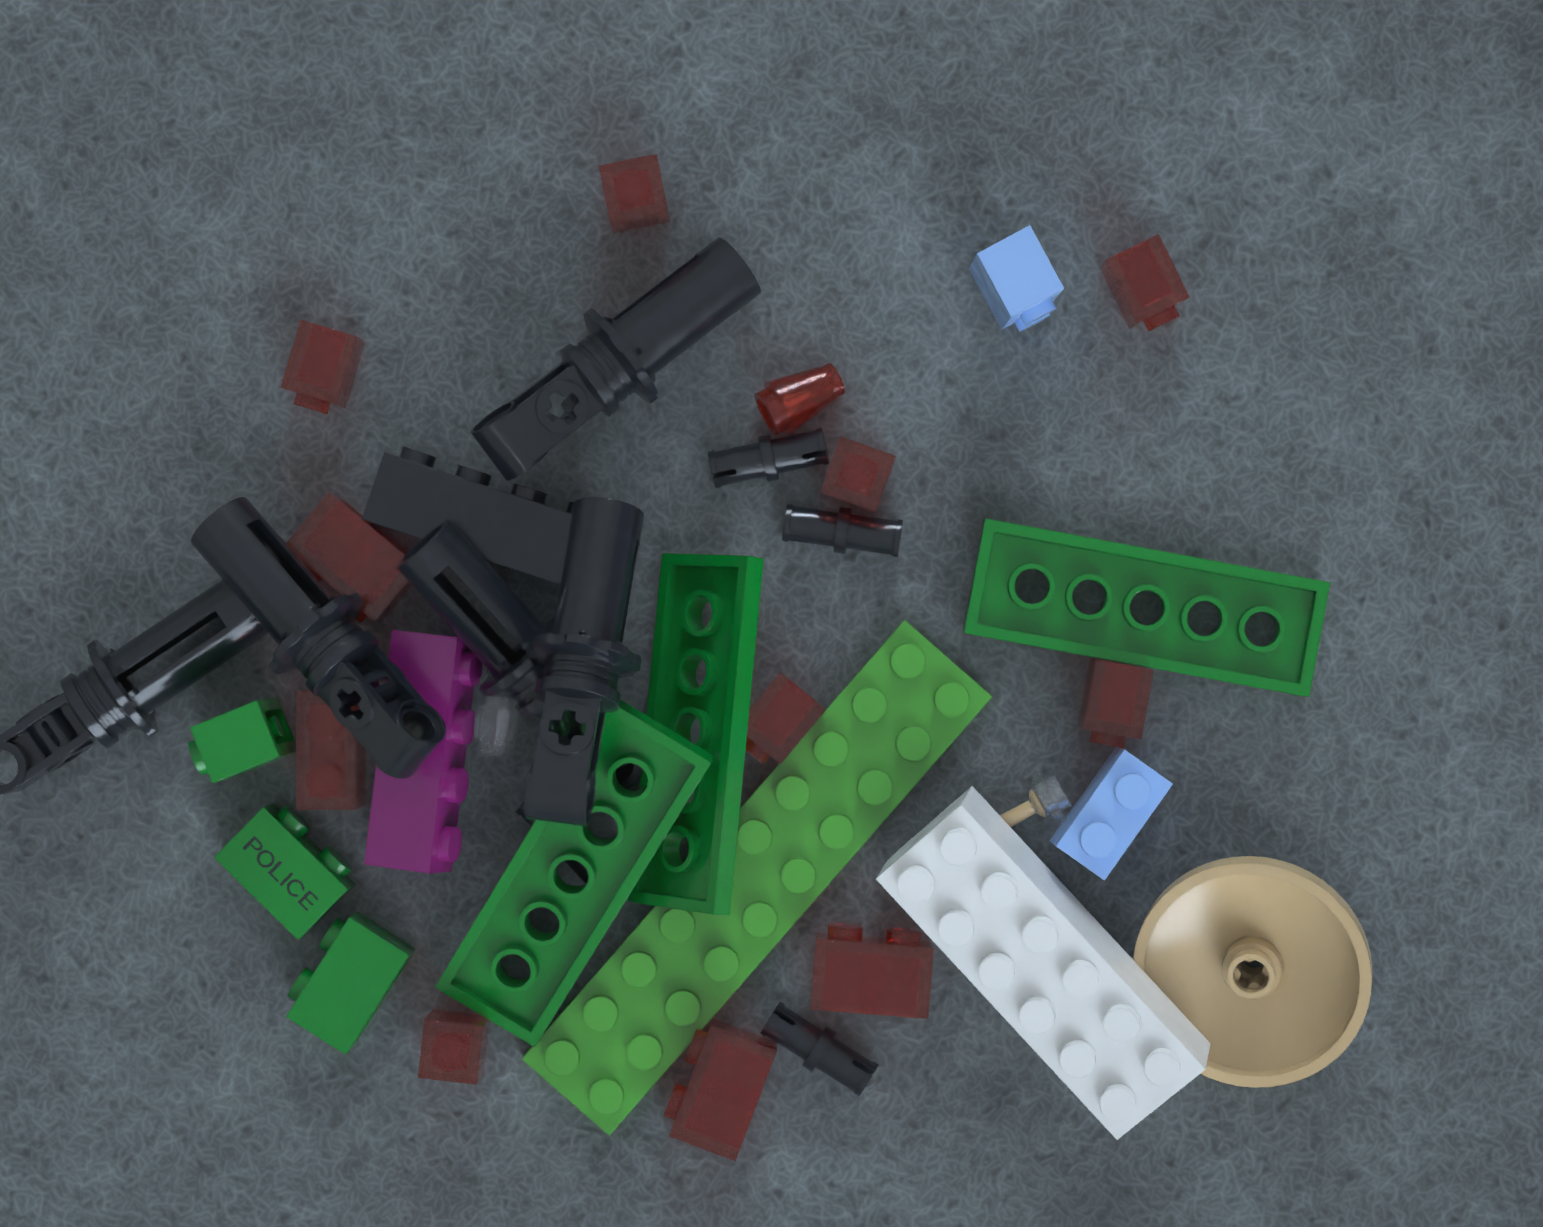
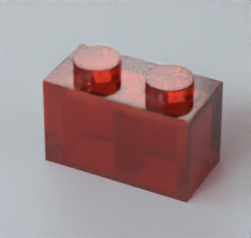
[286,492,412,623]
[296,689,366,810]
[810,924,934,1019]
[663,1018,777,1161]

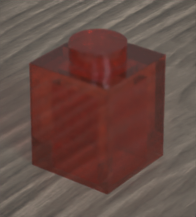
[599,154,671,233]
[1099,234,1190,332]
[280,320,365,414]
[819,436,896,514]
[1077,659,1154,748]
[746,671,826,764]
[418,1009,490,1085]

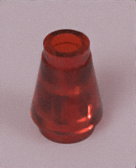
[754,363,845,435]

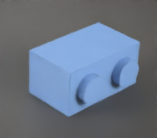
[969,225,1064,332]
[1050,747,1173,881]

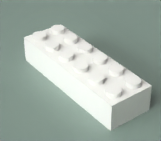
[876,786,1211,1140]

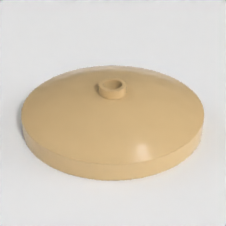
[1133,856,1372,1088]

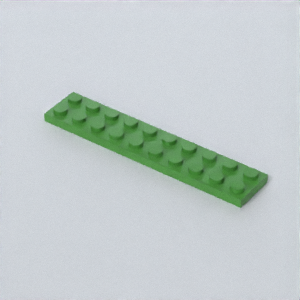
[522,620,992,1136]

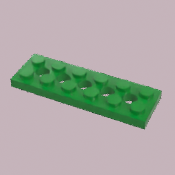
[962,518,1331,697]
[628,553,764,915]
[435,700,714,1047]

